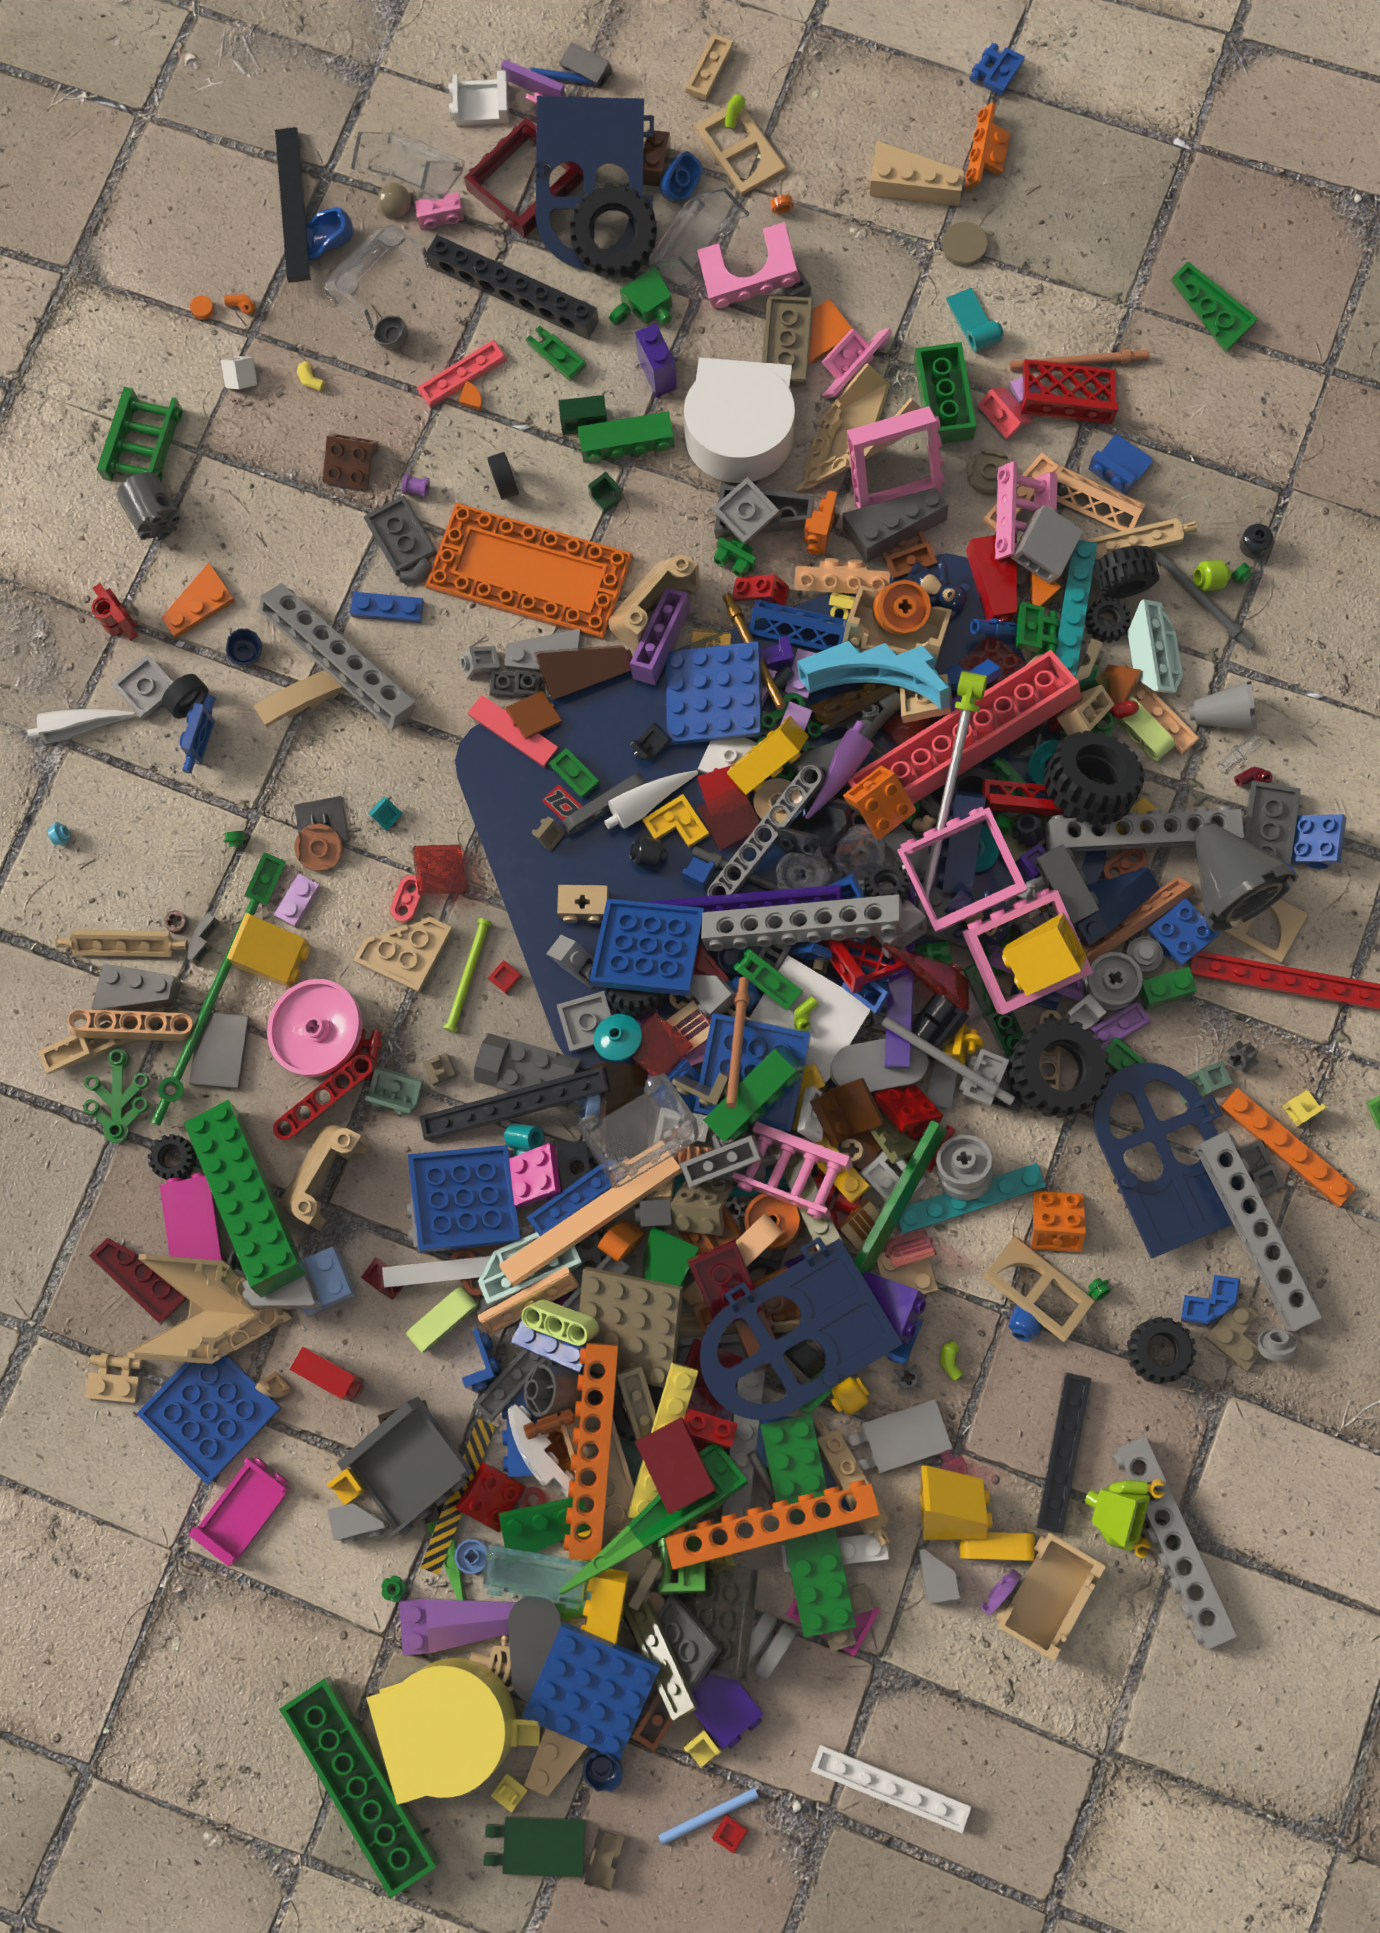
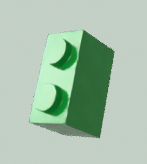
[1139,967,1197,1010]

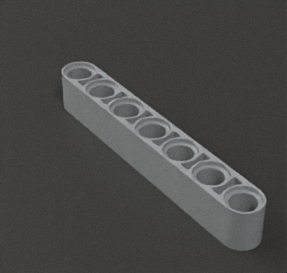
[708,765,825,896]

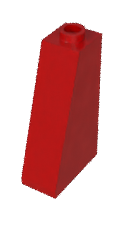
[965,532,1017,622]

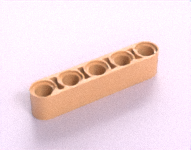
[68,1009,193,1041]
[683,1213,783,1308]

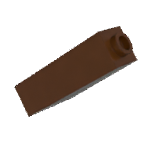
[534,645,633,700]

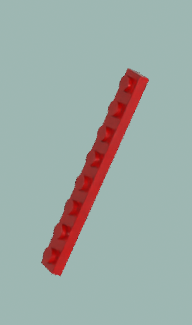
[1189,951,1380,1011]

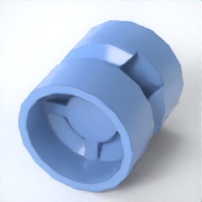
[454,1538,492,1574]

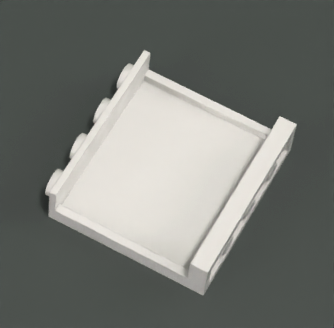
[750,956,872,1084]

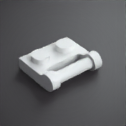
[860,1150,927,1202]

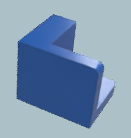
[682,857,715,890]

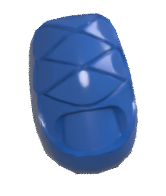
[660,151,702,202]

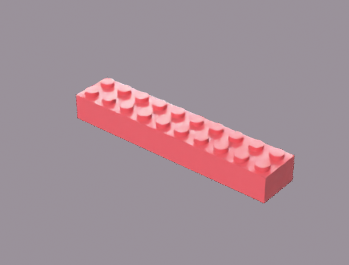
[847,650,1081,804]

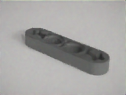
[562,773,647,835]

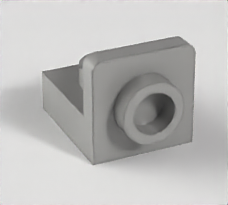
[460,646,500,678]

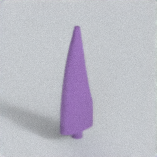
[805,721,874,819]

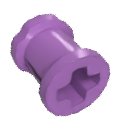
[402,474,430,499]

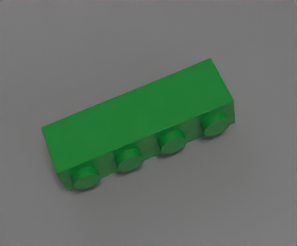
[577,411,674,463]

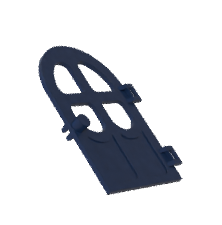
[536,96,654,270]
[1093,1063,1253,1259]
[700,1236,903,1420]

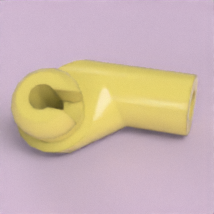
[297,361,325,392]

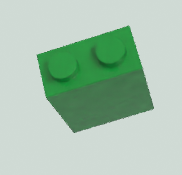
[642,1227,699,1289]

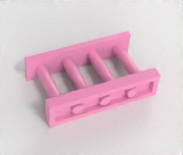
[995,461,1057,560]
[732,1121,853,1220]

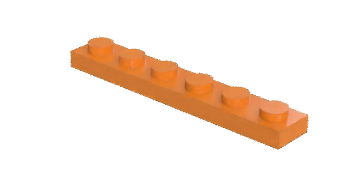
[1220,1088,1356,1207]

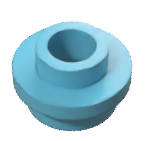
[48,822,70,846]

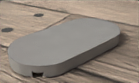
[830,1038,928,1093]

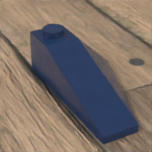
[1073,867,1160,946]

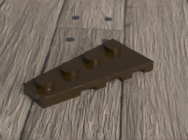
[807,682,900,727]

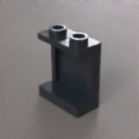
[777,797,853,859]

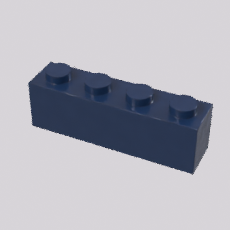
[938,791,986,896]

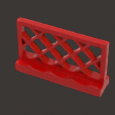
[1021,359,1118,424]
[804,921,907,994]

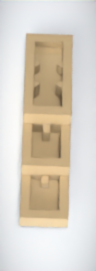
[253,670,345,728]
[38,1021,138,1074]

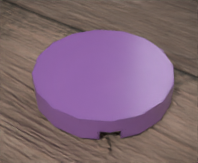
[980,1569,1021,1616]

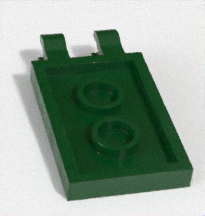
[483,1816,586,1877]

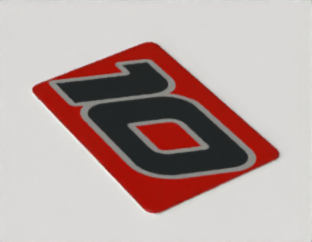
[542,785,582,821]

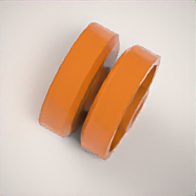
[872,580,931,636]
[744,1194,803,1251]

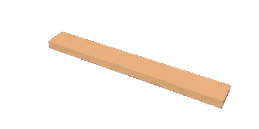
[499,1151,682,1287]

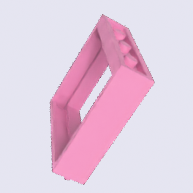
[847,406,944,509]
[897,807,1028,933]
[962,888,1093,1015]

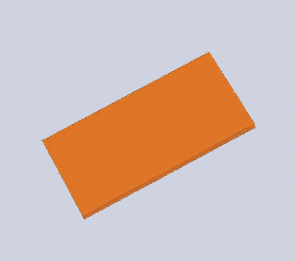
[425,503,633,640]

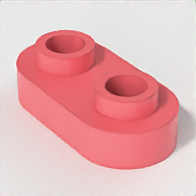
[390,875,424,923]

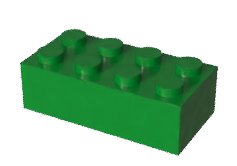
[914,342,976,444]
[703,1046,805,1142]

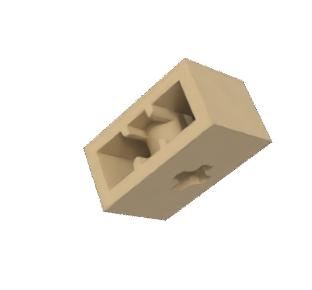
[1057,685,1115,736]
[557,885,609,924]

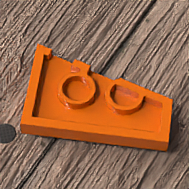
[161,562,235,639]

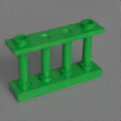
[97,387,183,481]

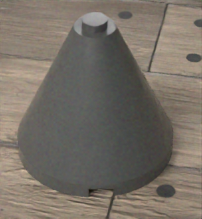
[1194,823,1298,932]

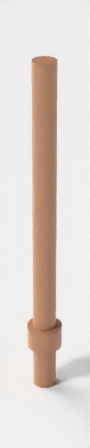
[1009,349,1149,371]
[726,977,750,1108]

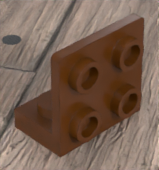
[322,434,379,490]
[810,1078,884,1147]

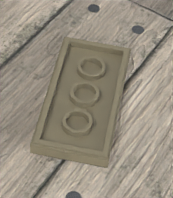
[762,295,813,385]

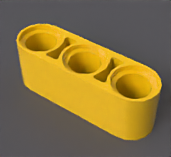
[959,1532,1036,1561]

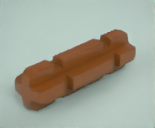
[523,1409,575,1439]

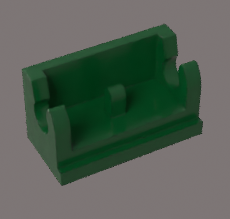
[558,395,607,435]

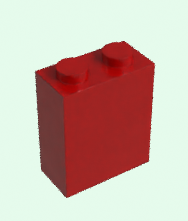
[289,1347,364,1402]

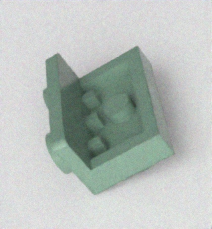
[364,1066,424,1115]

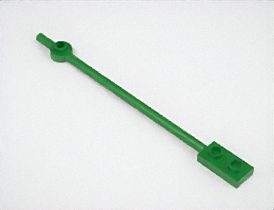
[151,852,286,1126]

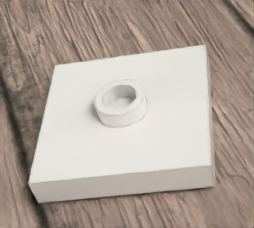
[698,738,757,774]

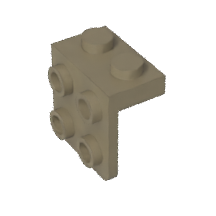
[672,1070,730,1107]
[670,1179,733,1236]
[606,1533,664,1611]

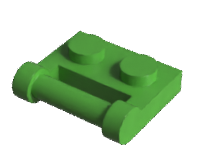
[658,1537,706,1594]

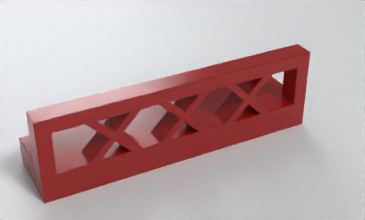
[983,779,1075,818]

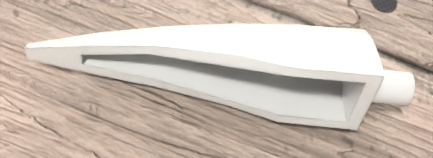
[27,709,135,744]
[604,770,699,829]

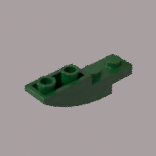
[962,963,1024,1058]

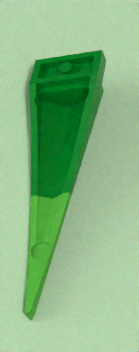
[559,1443,748,1595]

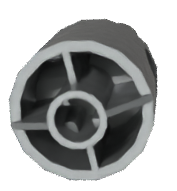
[116,472,182,540]
[792,739,862,798]
[524,1364,598,1417]

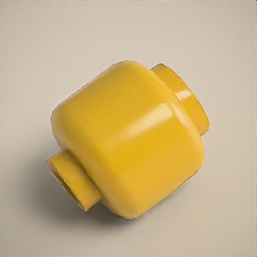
[830,1376,870,1415]

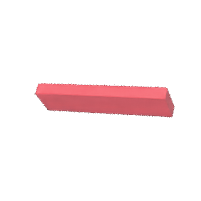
[417,340,507,408]
[468,695,559,768]

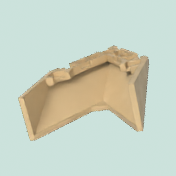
[797,363,921,493]
[127,1254,292,1364]

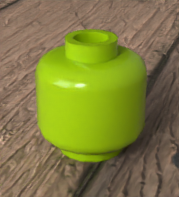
[1193,560,1231,592]

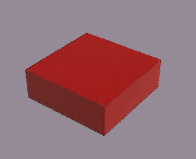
[488,960,523,995]
[712,1814,749,1854]

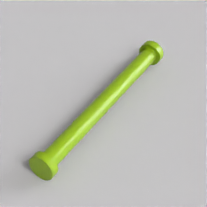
[443,918,492,1033]

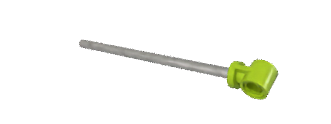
[918,671,987,916]

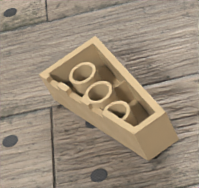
[870,141,964,206]

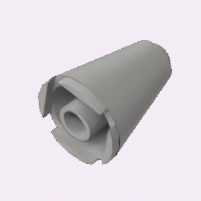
[1189,681,1257,730]

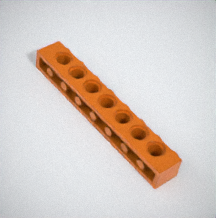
[564,1342,618,1560]
[665,1479,880,1569]

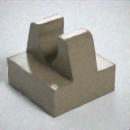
[532,816,565,851]
[423,1052,456,1086]

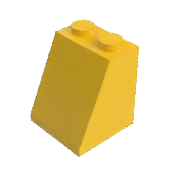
[227,913,310,988]
[1002,913,1087,996]
[920,1465,992,1540]

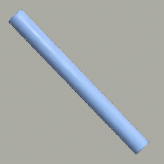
[658,1788,759,1845]

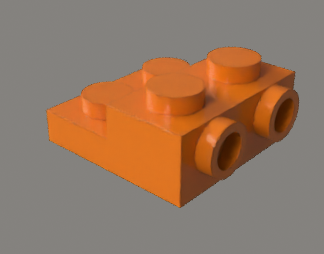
[804,490,837,555]

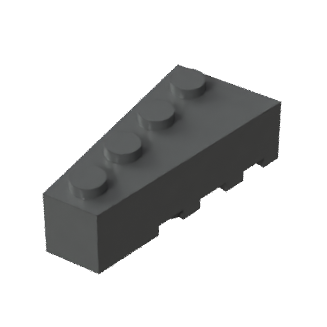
[714,485,814,538]
[842,487,948,563]

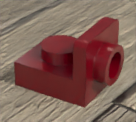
[361,1257,403,1299]

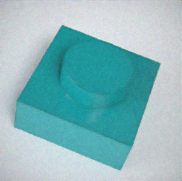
[368,796,403,831]

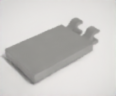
[848,1399,953,1473]

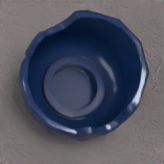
[226,628,262,667]
[716,947,754,975]
[583,1750,624,1793]

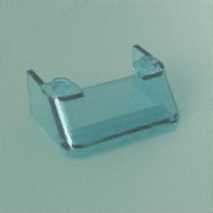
[483,1544,591,1610]

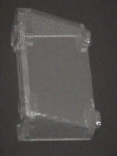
[577,1073,699,1188]

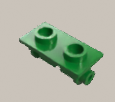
[989,756,1034,797]

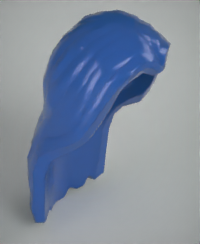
[306,207,354,260]

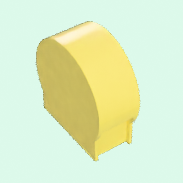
[367,1658,516,1805]

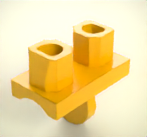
[943,1023,983,1065]

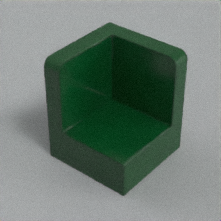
[588,472,622,513]
[1079,664,1110,693]

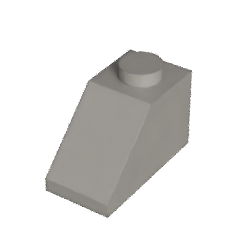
[918,1549,963,1604]

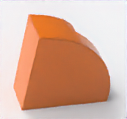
[458,381,482,411]

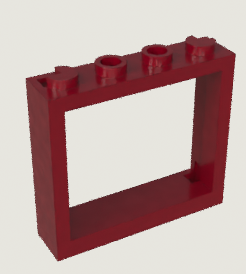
[464,118,584,238]

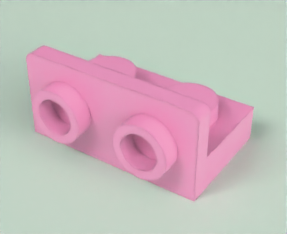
[415,192,464,229]

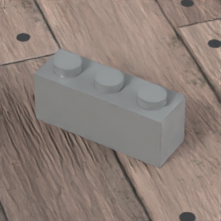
[680,1135,764,1187]

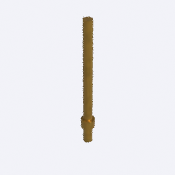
[722,593,786,709]

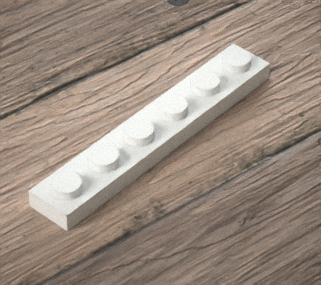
[811,1744,971,1833]

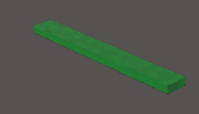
[854,1121,947,1276]

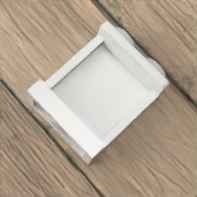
[449,71,509,126]

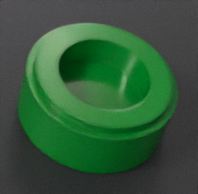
[609,303,631,325]

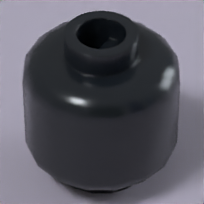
[1240,524,1273,559]
[629,836,667,870]

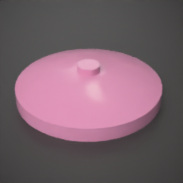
[267,979,363,1077]

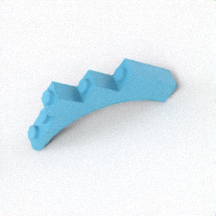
[797,641,951,710]

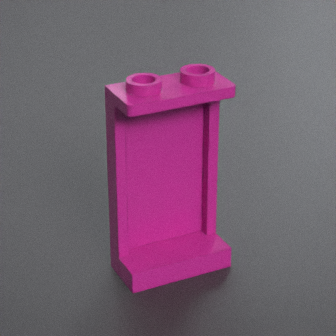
[159,1173,227,1263]
[188,1457,291,1567]

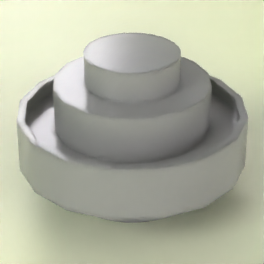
[1125,937,1163,973]
[1258,1328,1297,1362]

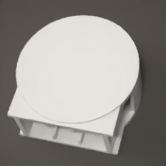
[684,357,795,483]

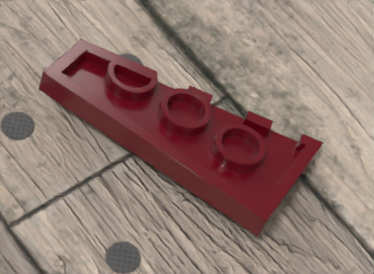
[89,1238,187,1325]

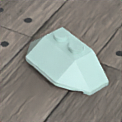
[1128,599,1183,694]
[478,1232,582,1305]

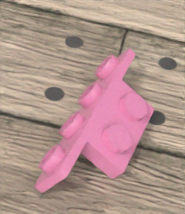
[822,328,892,399]

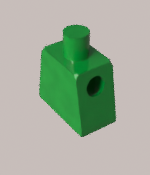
[620,267,672,326]

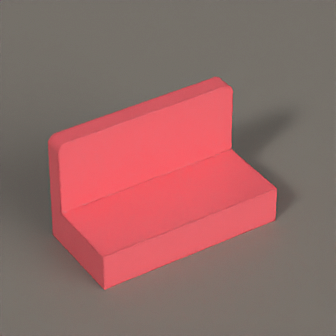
[977,387,1033,439]

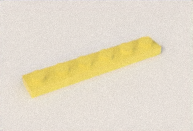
[627,1363,698,1518]

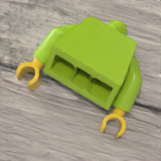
[1085,1479,1165,1558]

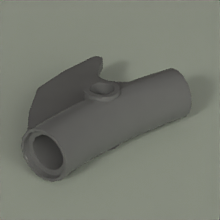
[821,691,901,741]

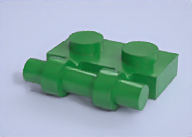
[1016,602,1060,654]

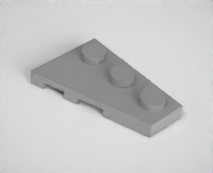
[504,629,581,672]

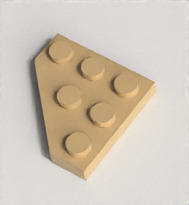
[353,917,453,993]

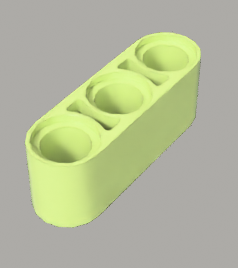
[1113,696,1176,761]
[406,1286,478,1354]
[522,1299,599,1346]

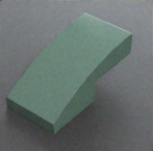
[1177,1061,1233,1105]

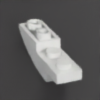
[508,1404,575,1497]
[781,1532,890,1572]

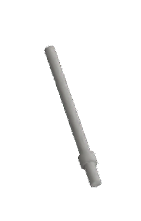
[881,1016,1015,1105]

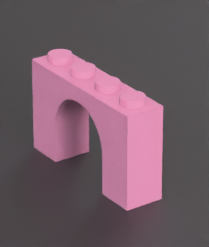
[697,222,801,309]

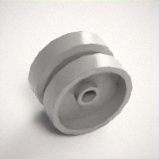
[1083,952,1142,1012]
[936,1135,993,1201]
[734,1609,797,1681]

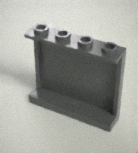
[337,1397,473,1539]

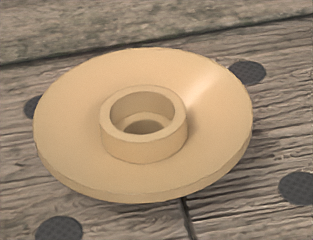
[754,778,802,823]

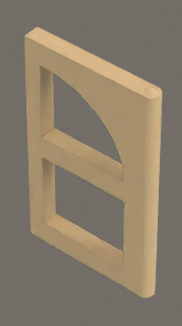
[694,107,787,196]
[1197,899,1308,964]
[983,1235,1095,1342]

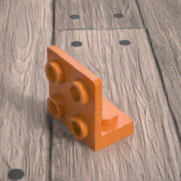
[843,766,916,840]
[1031,1191,1086,1252]

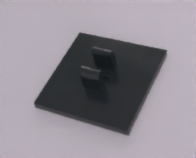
[294,796,349,843]

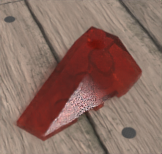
[882,942,969,1013]

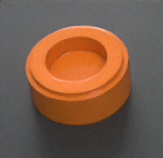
[770,195,794,214]
[190,295,214,320]

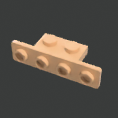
[794,558,890,594]

